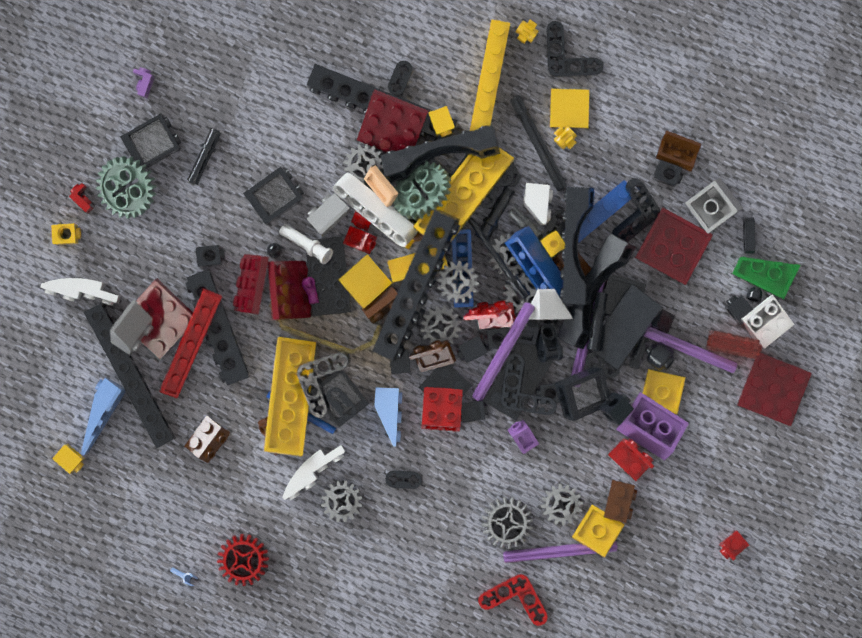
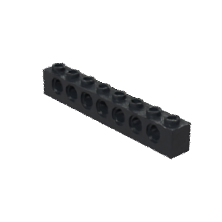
[306,64,458,141]
[372,210,460,361]
[83,303,176,448]

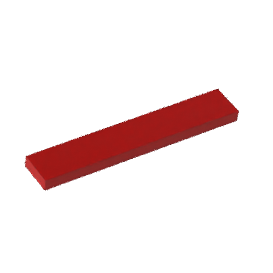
[159,288,222,399]

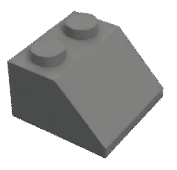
[685,178,743,233]
[307,193,351,237]
[110,300,153,355]

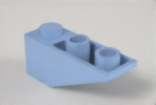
[375,387,402,446]

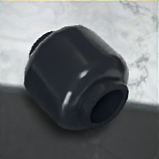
[646,342,675,371]

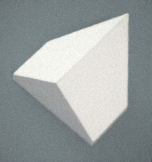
[529,289,573,319]

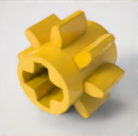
[515,20,539,44]
[554,126,577,150]

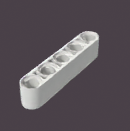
[333,173,418,247]

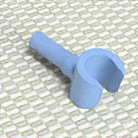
[171,567,198,586]

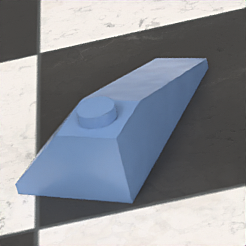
[81,378,126,456]

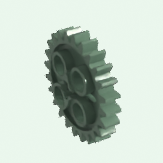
[96,156,156,219]
[393,162,452,220]

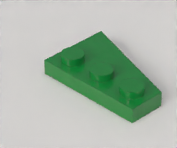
[731,257,801,300]

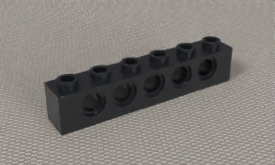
[185,269,250,385]

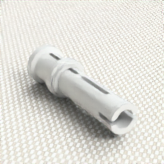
[279,224,333,264]

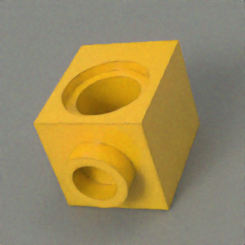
[429,106,455,138]
[51,223,81,245]
[540,230,565,257]
[53,444,85,474]

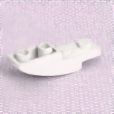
[41,278,121,306]
[283,445,346,501]

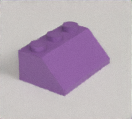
[616,392,689,461]

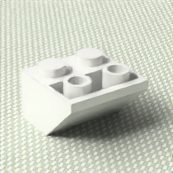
[523,183,553,226]
[742,295,795,349]

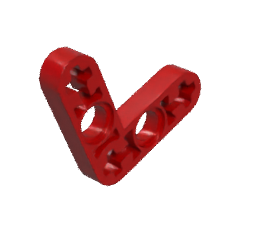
[478,574,548,626]

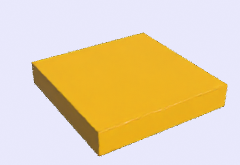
[550,89,589,129]
[338,254,392,308]
[643,369,686,415]
[572,505,625,558]

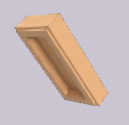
[364,165,399,207]

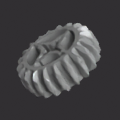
[481,496,533,549]

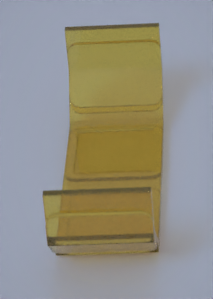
[269,301,381,355]

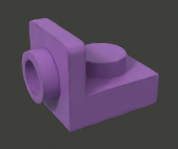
[133,67,154,99]
[508,420,539,454]

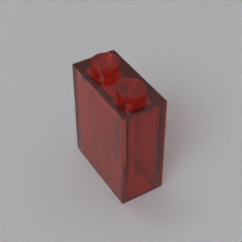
[706,331,762,359]

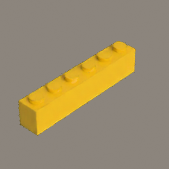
[470,19,510,131]

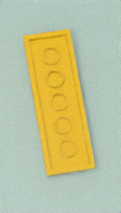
[413,147,514,242]
[263,337,316,457]

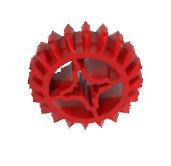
[217,534,269,586]

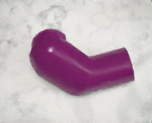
[302,277,319,304]

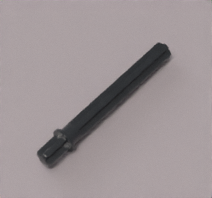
[510,95,567,191]

